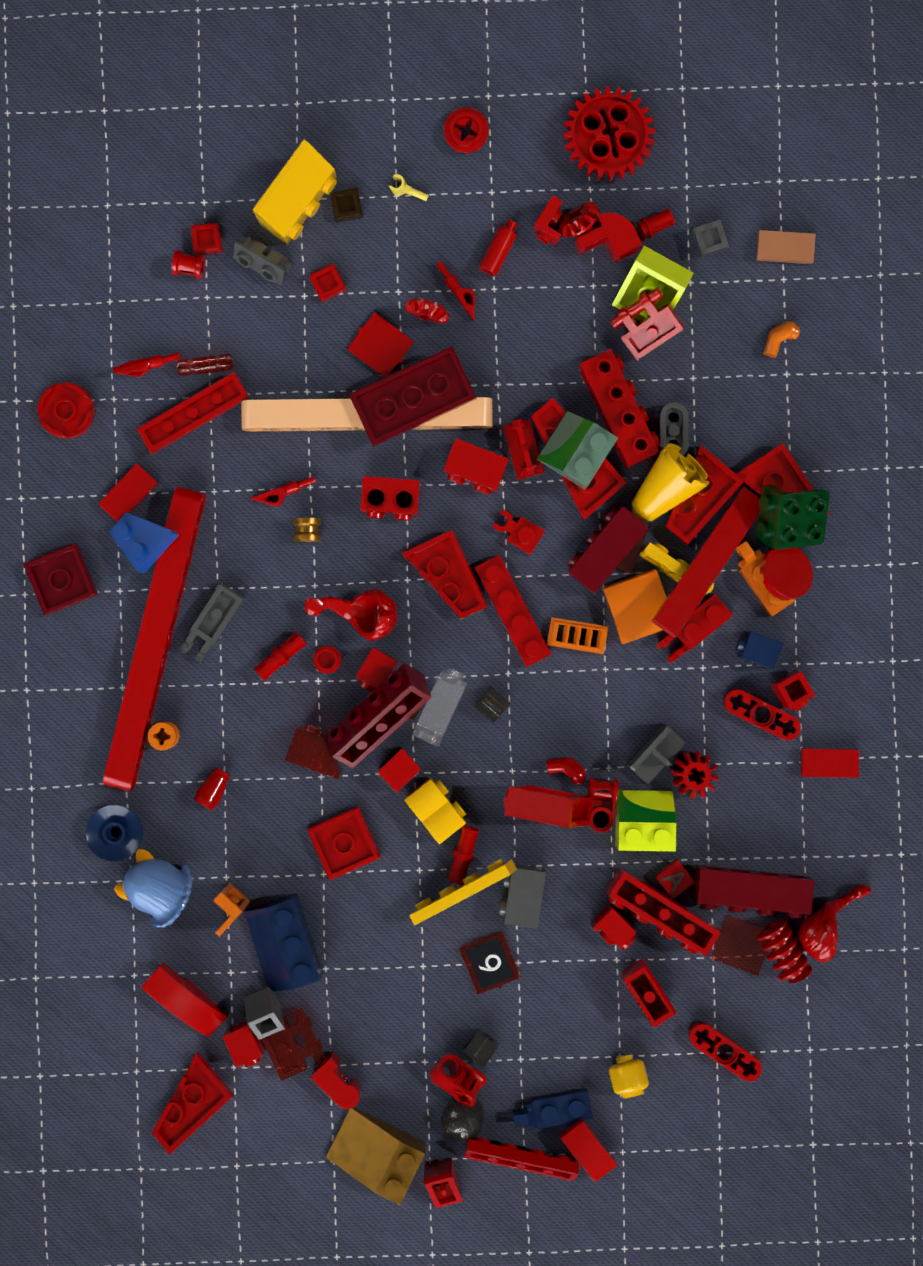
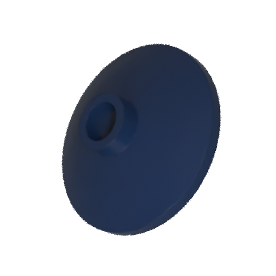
[86,805,143,861]

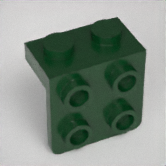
[756,484,830,550]

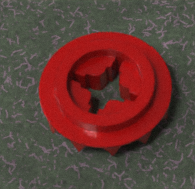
[444,108,489,154]
[558,202,600,238]
[405,298,450,324]

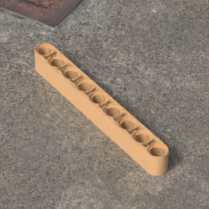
[241,397,493,432]

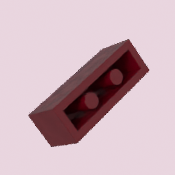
[567,506,649,594]

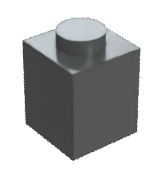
[244,987,285,1040]

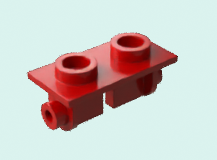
[503,419,545,481]

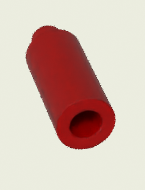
[478,219,518,277]

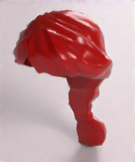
[304,588,398,642]
[798,884,871,963]

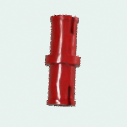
[253,631,307,681]
[447,825,480,885]

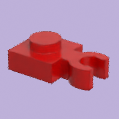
[492,510,545,555]

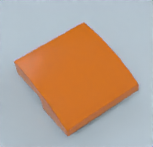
[602,569,667,644]

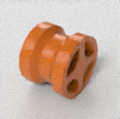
[148,721,180,751]

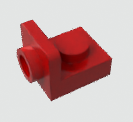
[533,195,563,246]

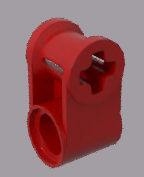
[587,777,619,833]
[430,1054,487,1107]

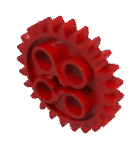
[563,86,656,182]

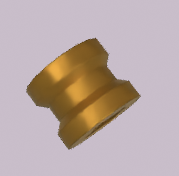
[293,518,321,542]

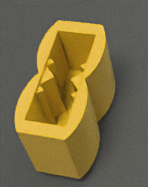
[404,777,466,845]

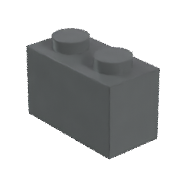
[499,864,546,929]

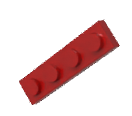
[137,372,250,454]
[474,555,551,667]
[464,1137,580,1181]

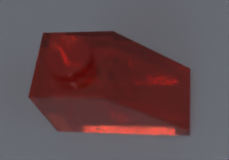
[285,724,342,779]

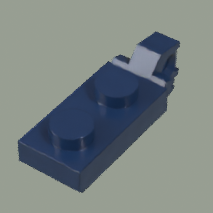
[513,1088,593,1129]

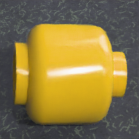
[609,1054,649,1099]

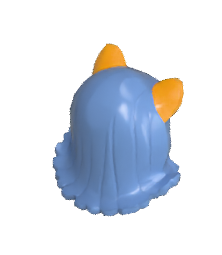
[114,849,192,928]

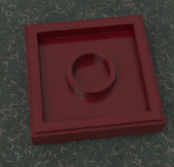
[23,543,99,616]

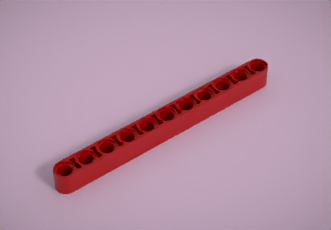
[103,486,206,792]

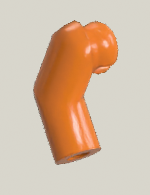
[763,321,800,358]

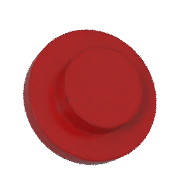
[313,646,342,674]

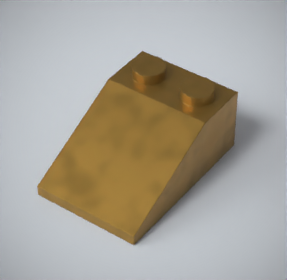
[326,1107,426,1205]

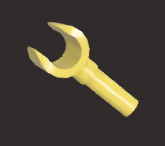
[389,174,429,201]

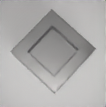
[692,220,729,258]

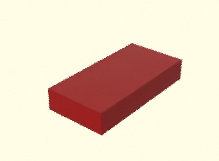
[98,463,159,522]
[800,748,859,778]

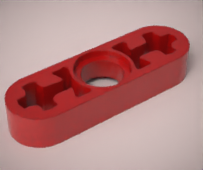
[723,689,801,741]
[688,1021,762,1082]

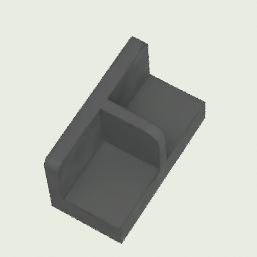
[626,723,686,784]

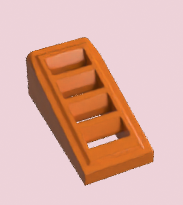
[547,617,608,654]

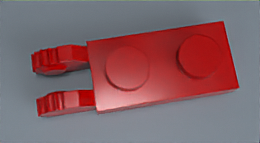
[655,594,733,663]

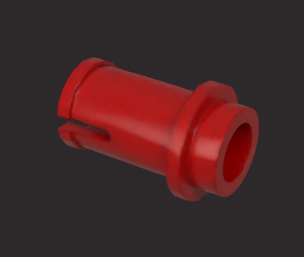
[637,208,675,239]

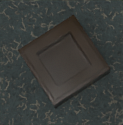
[330,188,363,223]

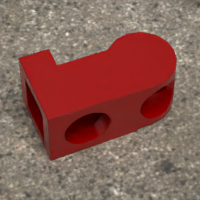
[310,1051,361,1109]

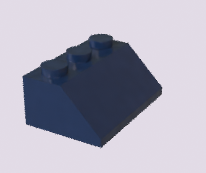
[243,894,323,991]

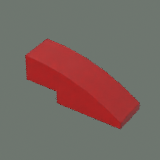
[141,962,228,1037]

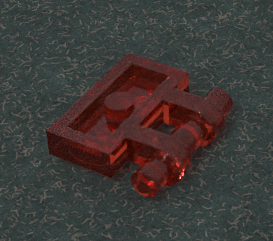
[262,1007,325,1081]

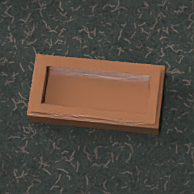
[756,230,816,264]

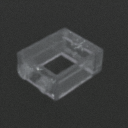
[412,668,467,747]

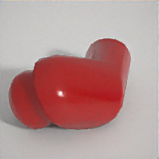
[546,757,586,785]

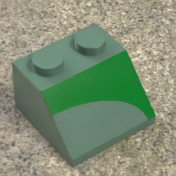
[537,411,618,490]

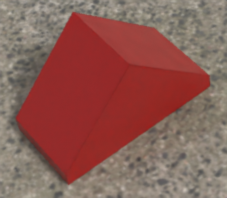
[424,1158,463,1208]

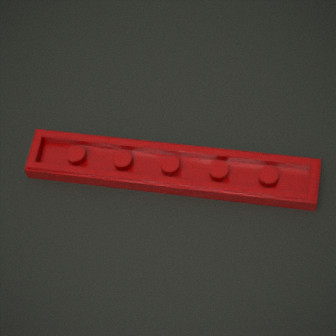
[651,487,760,638]

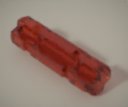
[177,354,233,376]

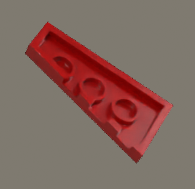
[531,398,627,521]

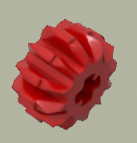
[670,751,719,799]

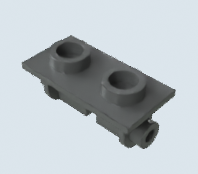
[233,236,293,286]

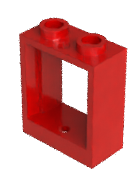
[504,785,593,828]

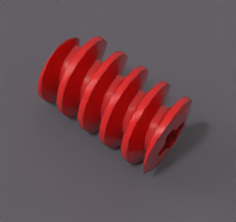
[756,918,813,983]

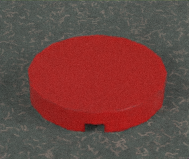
[37,382,95,439]
[760,548,813,601]

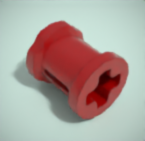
[172,250,206,280]

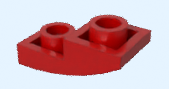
[559,1118,618,1182]

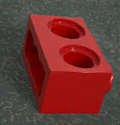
[360,476,420,521]

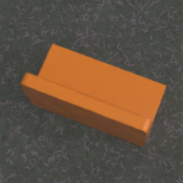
[213,883,250,937]

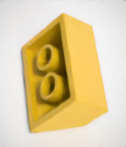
[253,140,337,245]

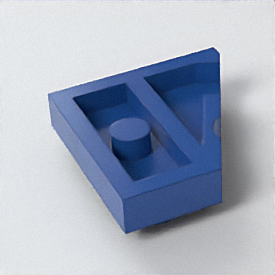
[109,512,179,573]

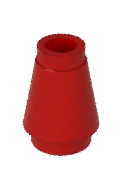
[193,767,231,811]

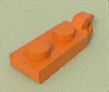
[735,541,795,617]

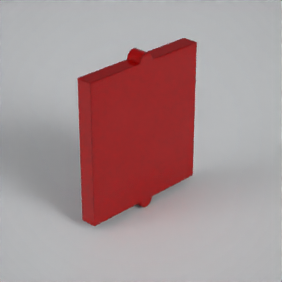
[347,312,414,378]

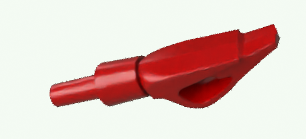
[436,261,476,321]
[113,352,181,377]
[250,476,316,507]

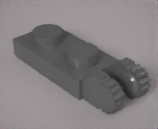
[180,583,246,663]

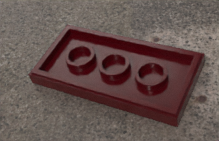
[349,346,477,447]

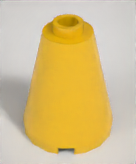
[632,443,709,521]

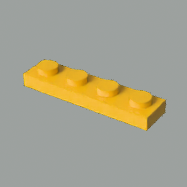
[409,859,517,926]

